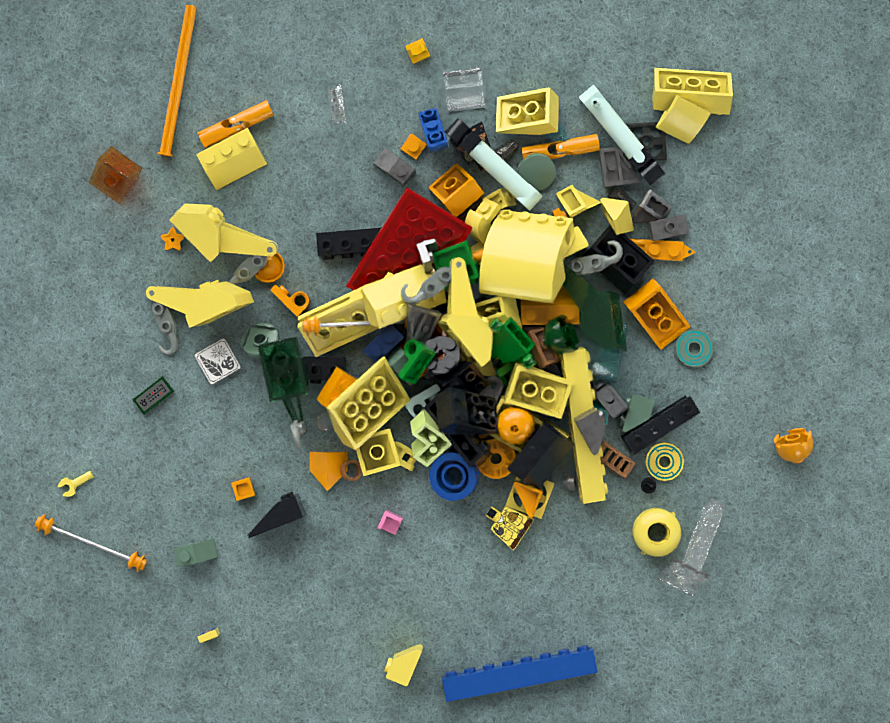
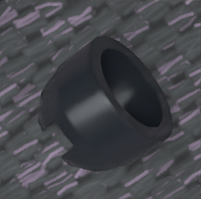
[641,477,656,494]

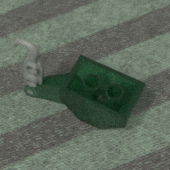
[563,241,627,353]
[257,336,309,450]

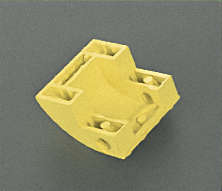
[479,210,575,303]

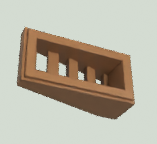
[600,441,636,478]

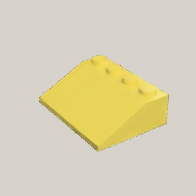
[327,357,411,450]

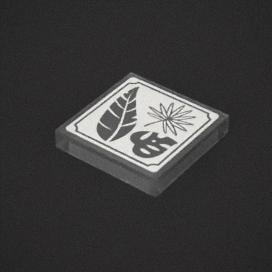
[192,335,244,387]

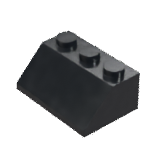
[582,225,654,294]
[507,420,575,489]

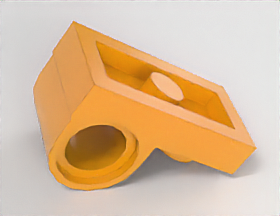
[270,284,310,317]

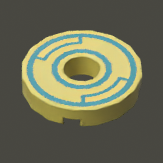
[645,442,684,481]

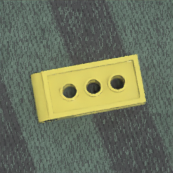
[298,283,379,357]

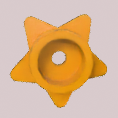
[160,227,185,251]

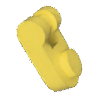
[394,441,416,471]

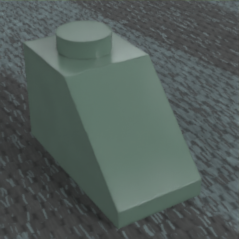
[174,538,218,567]

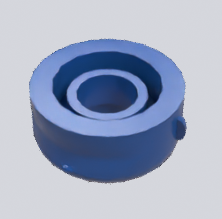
[429,451,481,501]

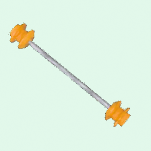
[302,316,407,336]
[35,514,147,573]

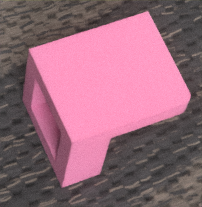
[377,509,403,535]

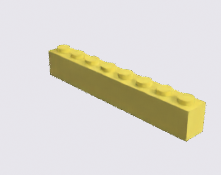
[560,347,608,504]

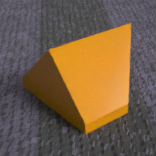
[310,452,348,491]
[513,481,543,518]

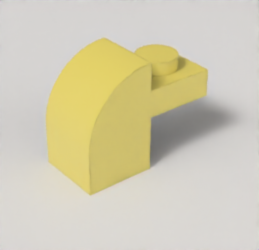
[465,198,501,245]

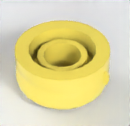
[632,508,681,557]

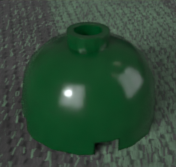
[543,314,579,355]

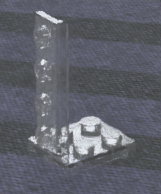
[658,497,726,596]

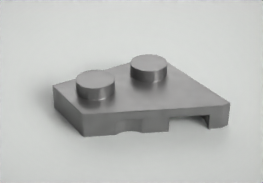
[599,146,641,188]
[407,304,441,344]

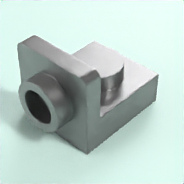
[417,239,438,273]

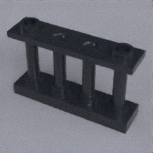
[621,395,701,454]

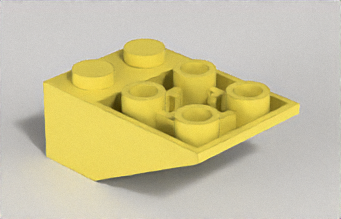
[475,296,523,360]

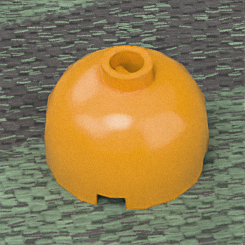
[497,405,535,445]
[774,428,814,463]

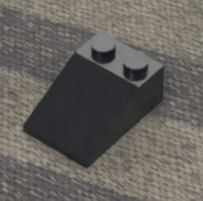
[248,491,306,538]

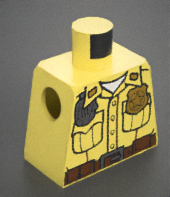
[485,506,534,550]

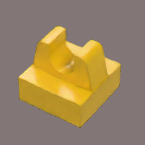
[405,38,431,64]

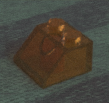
[89,146,142,204]

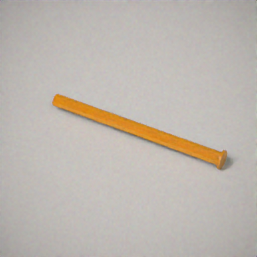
[157,5,197,157]

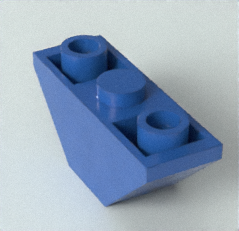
[418,108,448,153]

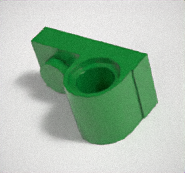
[398,340,436,385]

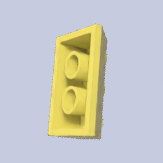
[196,128,267,190]

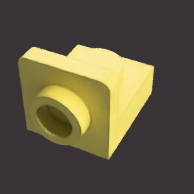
[482,188,516,213]

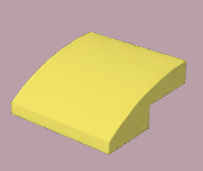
[656,95,711,144]

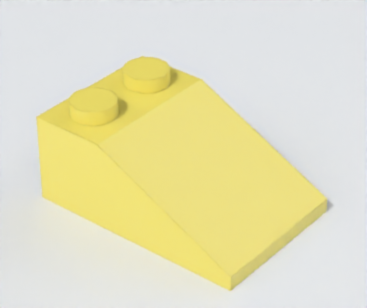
[496,87,559,135]
[504,363,573,419]

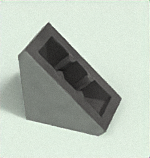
[632,189,673,223]

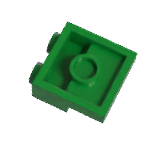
[432,241,480,290]

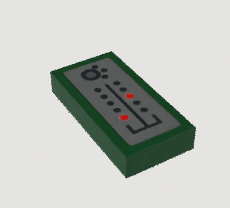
[132,376,175,415]

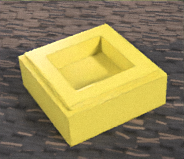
[197,627,220,643]

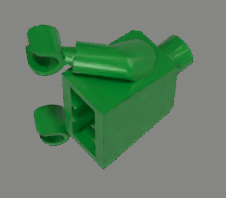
[489,317,536,369]

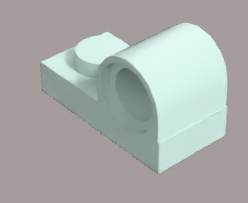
[405,384,441,418]

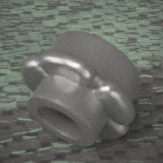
[563,473,577,492]

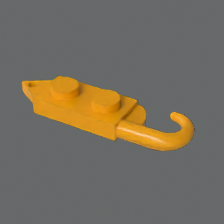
[630,238,695,261]

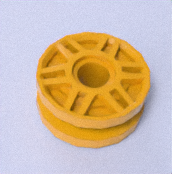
[478,438,516,479]

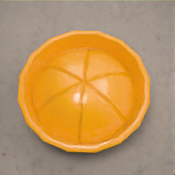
[254,252,285,283]

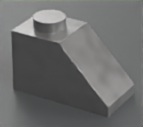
[374,148,415,186]
[573,407,606,455]

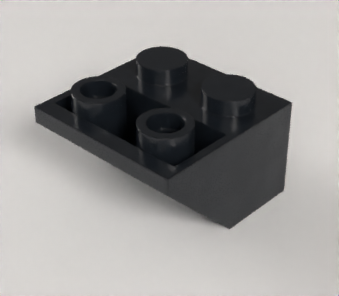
[434,361,490,394]

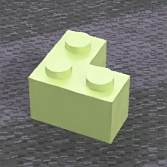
[410,409,452,467]

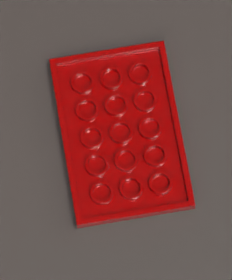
[346,187,472,291]

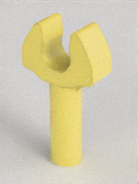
[58,471,94,497]

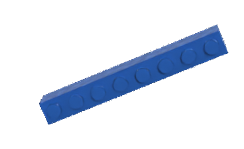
[442,645,598,702]

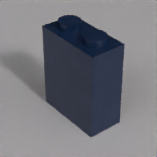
[363,324,406,363]

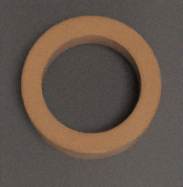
[341,460,362,481]

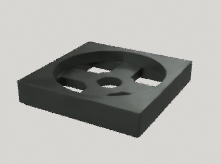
[626,122,667,162]

